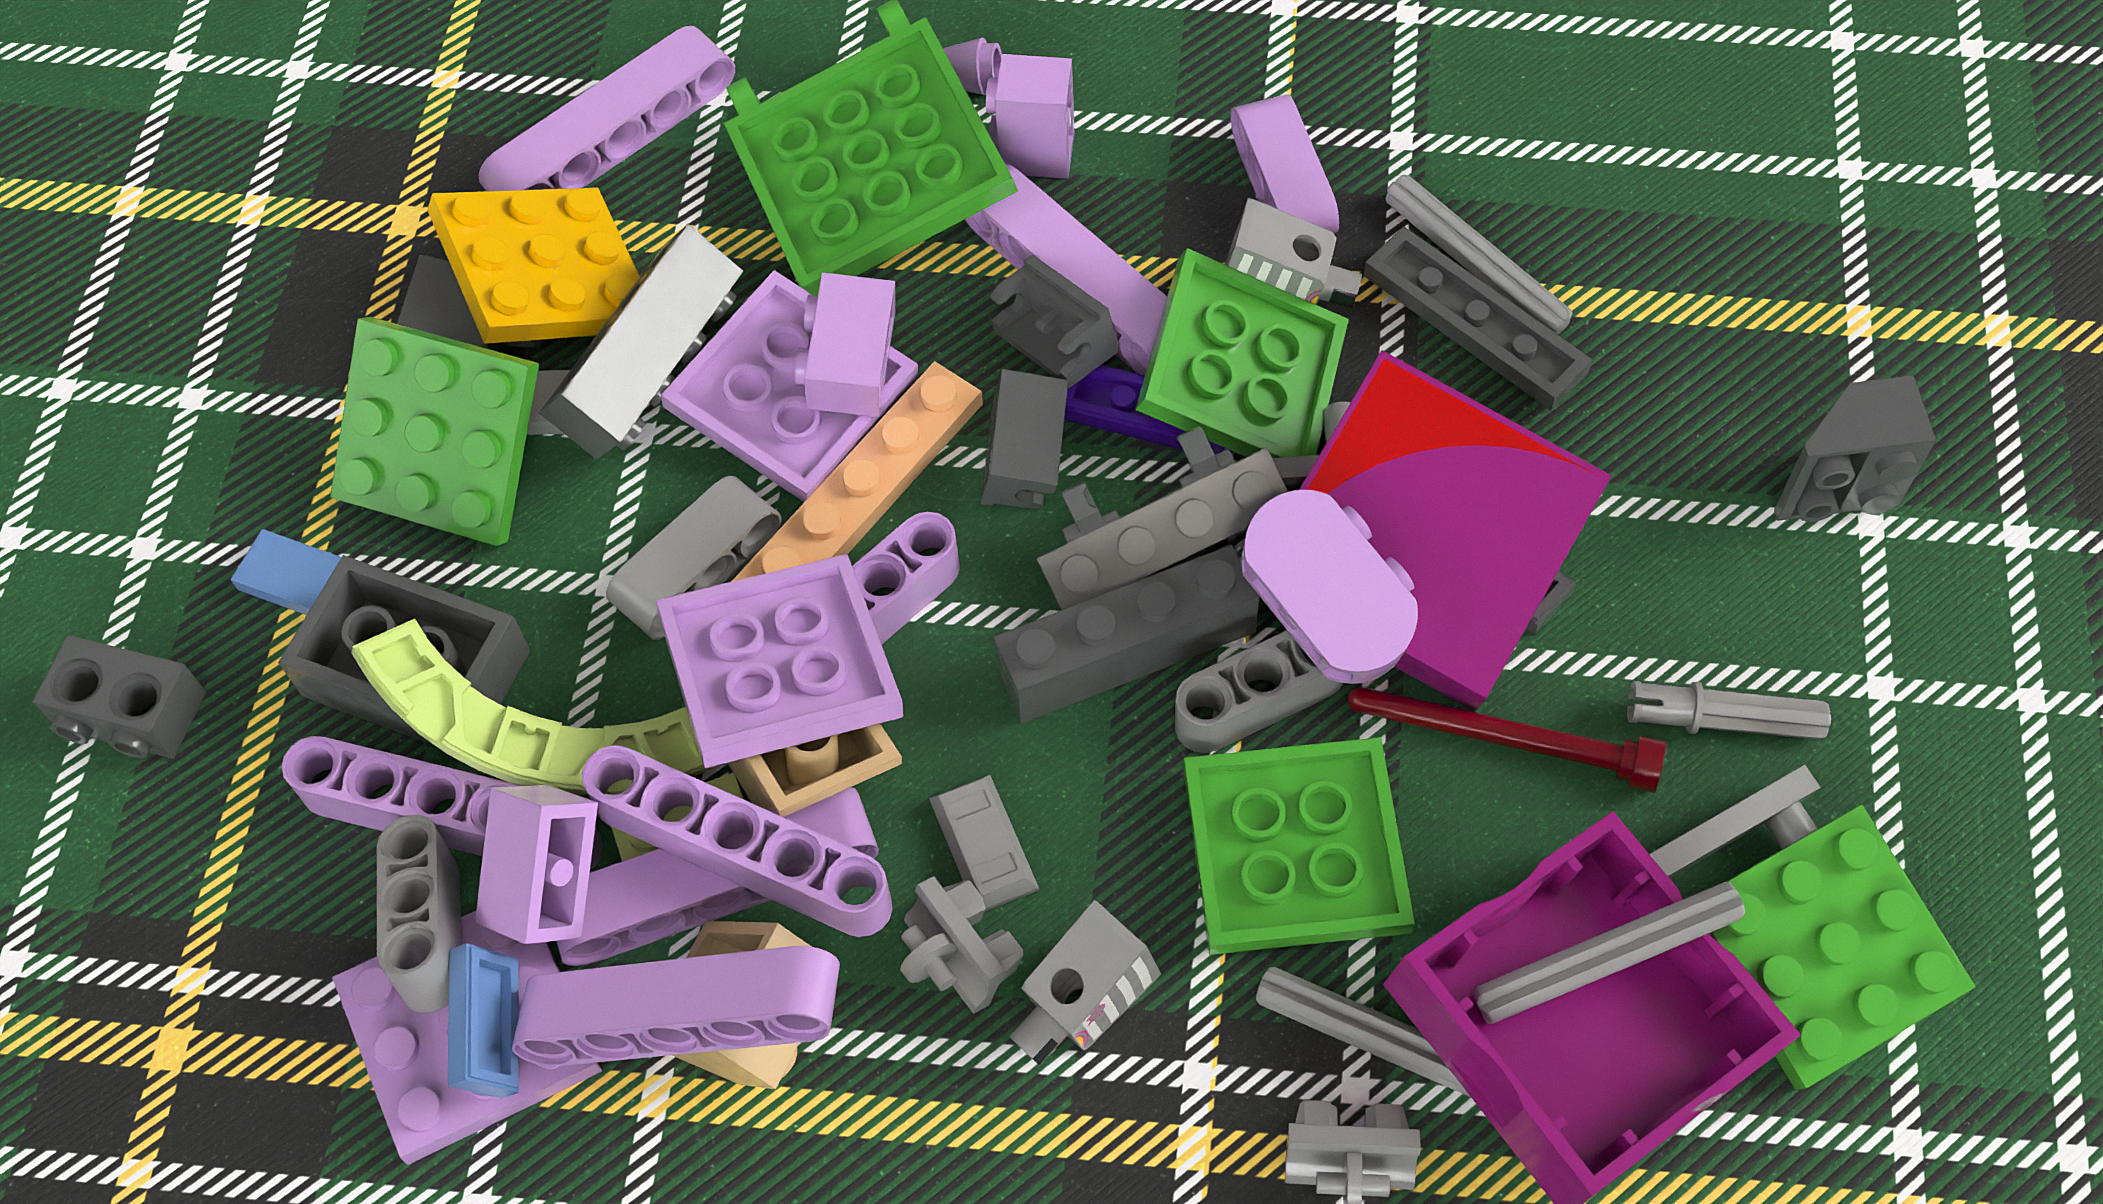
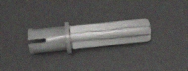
[1627,680,1831,740]

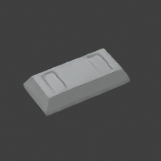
[929,775,1039,911]

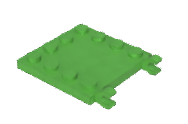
[724,0,1018,296]

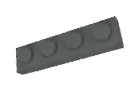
[1364,226,1593,411]

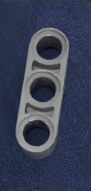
[606,476,781,640]
[1175,630,1343,753]
[377,814,462,1013]

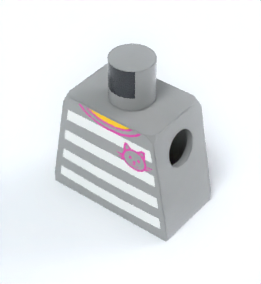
[1225,198,1362,308]
[1009,900,1161,1066]

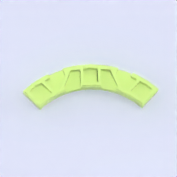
[351,619,714,796]

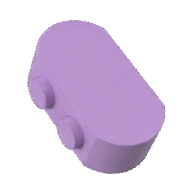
[1241,490,1418,684]

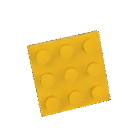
[428,188,640,344]

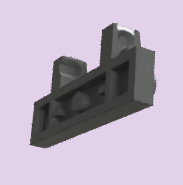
[1037,426,1288,610]

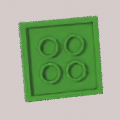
[1136,248,1349,458]
[330,317,539,546]
[1183,737,1415,955]
[1709,805,1976,1090]

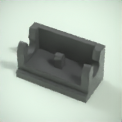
[990,254,1119,388]
[980,369,1068,509]

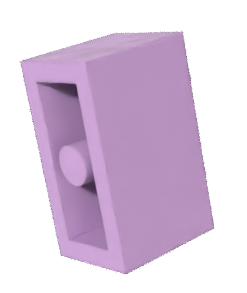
[986,54,1075,179]
[795,272,895,417]
[475,785,598,944]

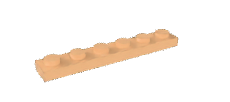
[731,361,983,582]

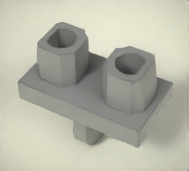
[901,876,1023,1014]
[1285,1100,1421,1204]

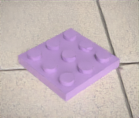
[661,270,918,502]
[656,554,903,768]
[332,911,602,1165]

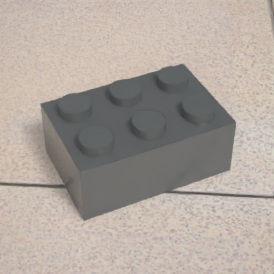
[278,555,531,746]

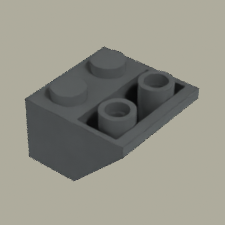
[1774,375,1936,522]

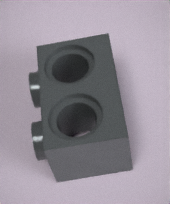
[33,635,206,759]

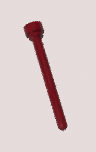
[1347,687,1667,793]

